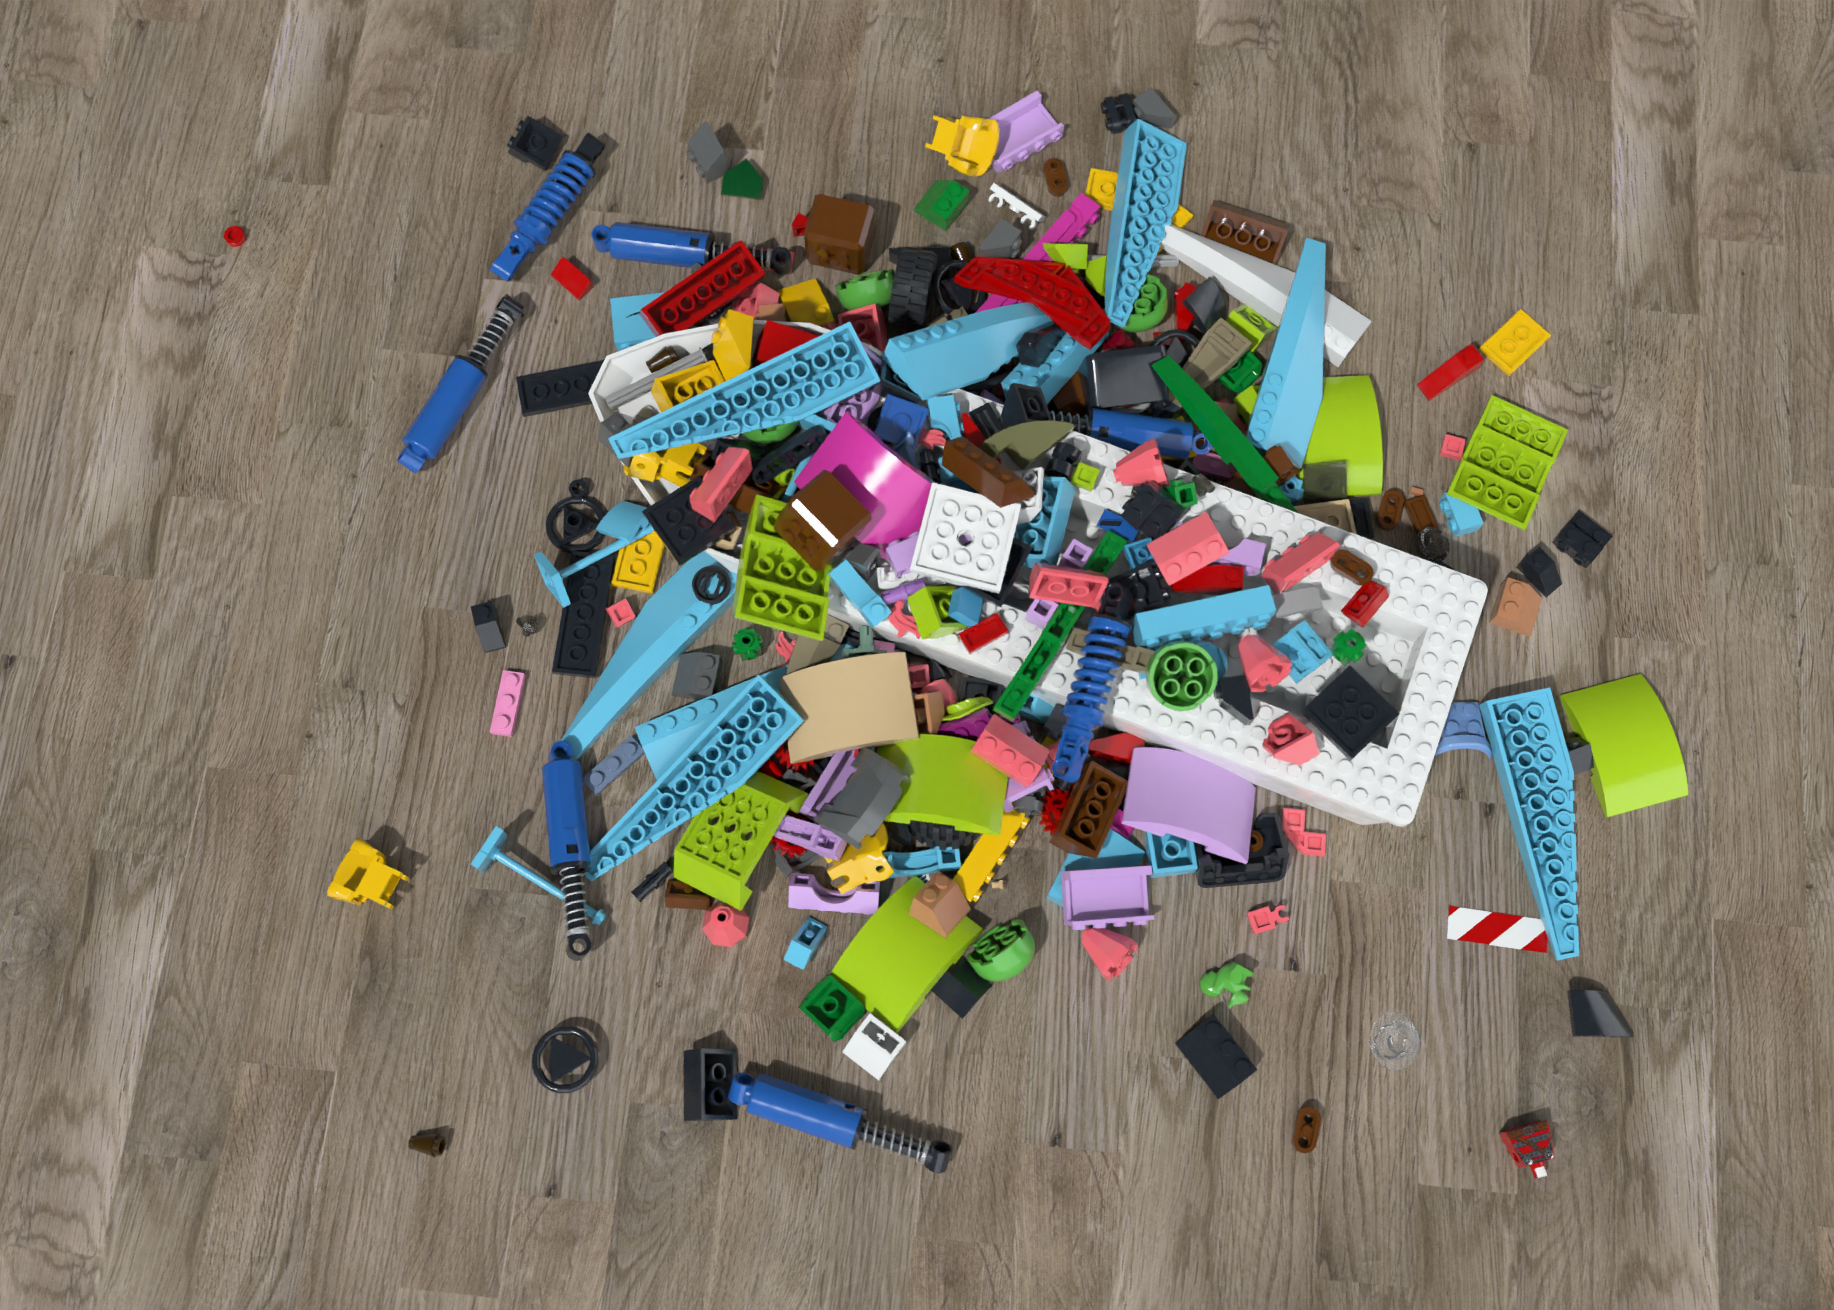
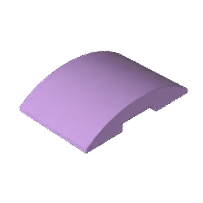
[1121,747,1256,864]

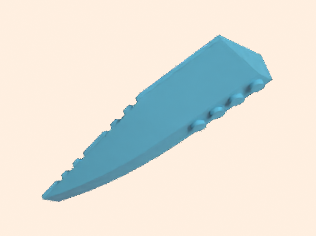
[1105,119,1187,328]
[1244,238,1326,468]
[882,302,1055,401]
[608,322,881,459]
[555,551,737,760]
[635,640,860,780]
[583,675,805,881]
[1479,688,1579,961]

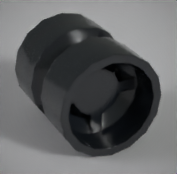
[1045,442,1083,482]

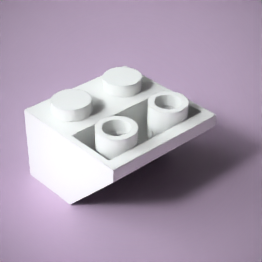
[1013,467,1044,524]
[843,1013,906,1080]

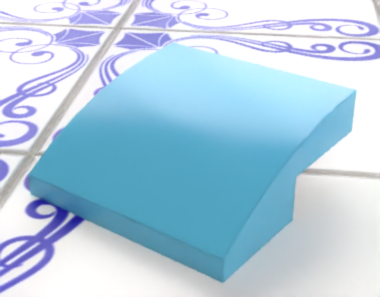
[596,500,649,543]
[1272,620,1333,684]

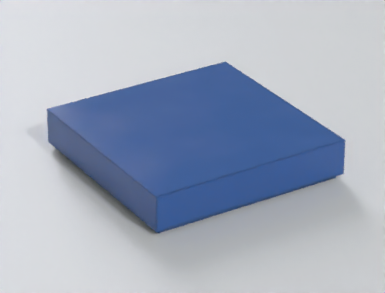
[874,394,929,451]

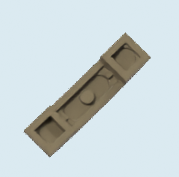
[1066,627,1155,674]

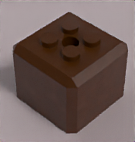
[804,194,875,275]
[774,470,872,571]

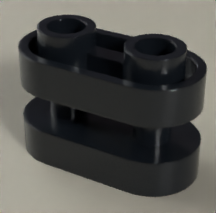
[1100,93,1136,134]

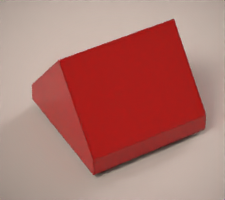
[792,212,808,237]
[759,758,784,780]

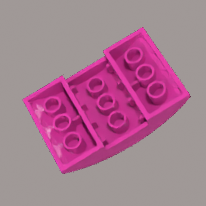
[794,411,936,560]

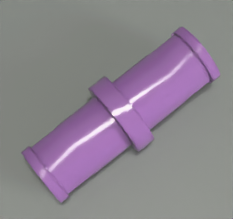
[880,578,926,605]

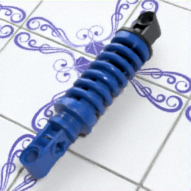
[490,132,606,282]
[1052,582,1133,783]

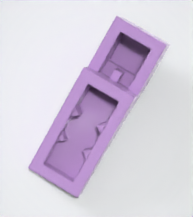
[774,815,847,862]

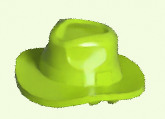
[942,697,993,721]

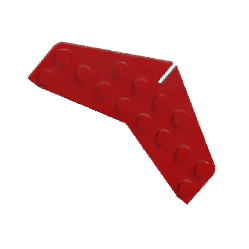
[954,256,1110,350]

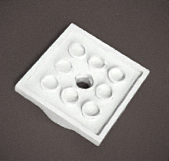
[910,482,1021,593]

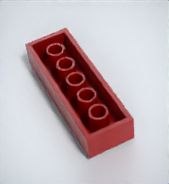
[640,240,765,337]

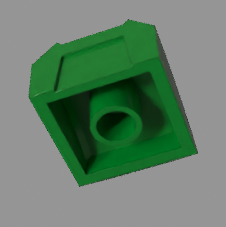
[1216,350,1262,392]
[798,974,866,1042]

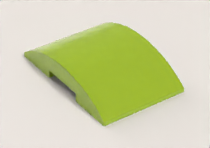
[1296,375,1383,499]
[1447,395,1568,531]
[734,494,835,641]
[1559,674,1689,818]
[877,734,1008,836]
[830,876,983,1034]

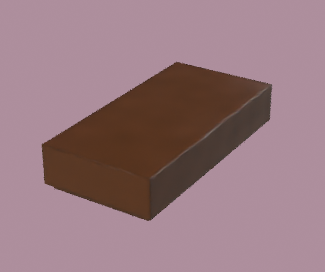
[1403,495,1440,540]

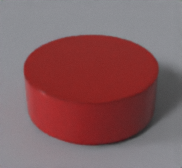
[224,226,246,247]

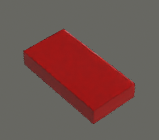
[958,613,1009,655]

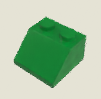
[913,180,969,231]

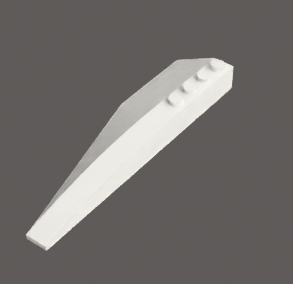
[1159,224,1372,367]

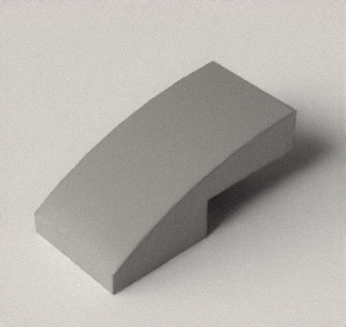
[1272,587,1324,619]

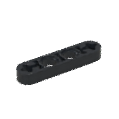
[750,425,828,484]

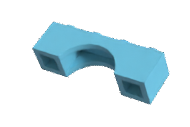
[927,395,964,487]
[876,846,961,879]

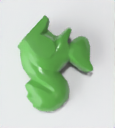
[1200,961,1254,1008]

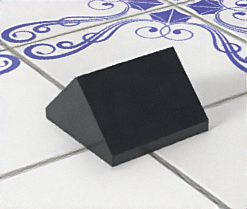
[870,360,920,404]
[931,957,992,1019]

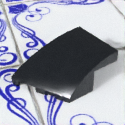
[1182,277,1227,340]
[1567,990,1634,1038]

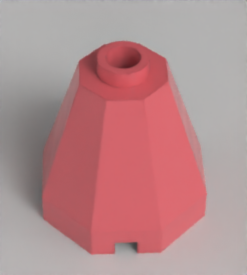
[1113,439,1169,486]
[1238,634,1292,692]
[702,900,750,948]
[1081,927,1138,982]

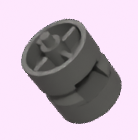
[1014,786,1046,818]

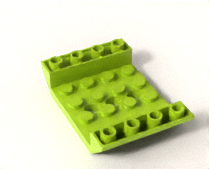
[674,771,809,911]

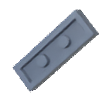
[583,736,645,796]

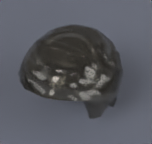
[1414,527,1450,562]

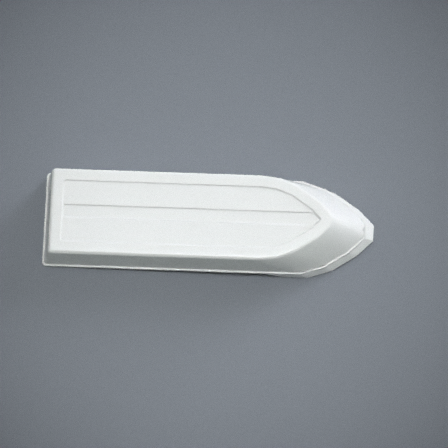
[588,320,1488,827]

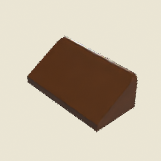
[665,880,711,910]

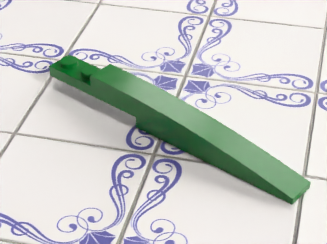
[1152,355,1298,513]
[993,530,1127,722]

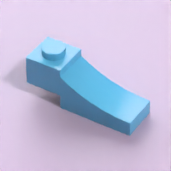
[827,559,892,627]

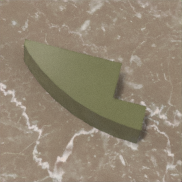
[980,421,1075,470]

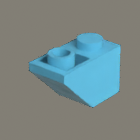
[1439,492,1484,537]
[1018,695,1054,725]

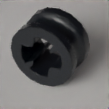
[569,479,589,498]

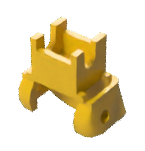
[925,115,1000,176]
[624,443,707,487]
[824,822,894,894]
[327,837,409,910]

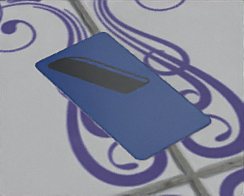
[1097,509,1139,543]

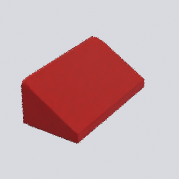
[550,256,593,300]
[1341,580,1389,628]

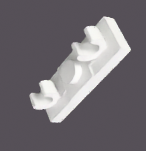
[989,183,1046,230]
[877,567,946,592]

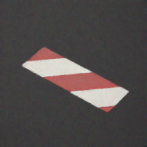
[1447,906,1548,953]

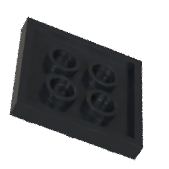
[642,476,736,566]
[1301,665,1400,761]

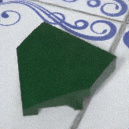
[721,158,763,200]

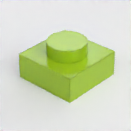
[1071,462,1100,492]

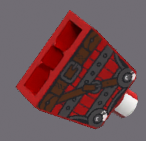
[1499,1120,1554,1179]

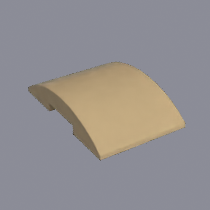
[779,652,919,764]

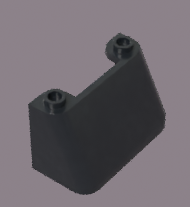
[1078,345,1170,411]
[1194,812,1289,888]

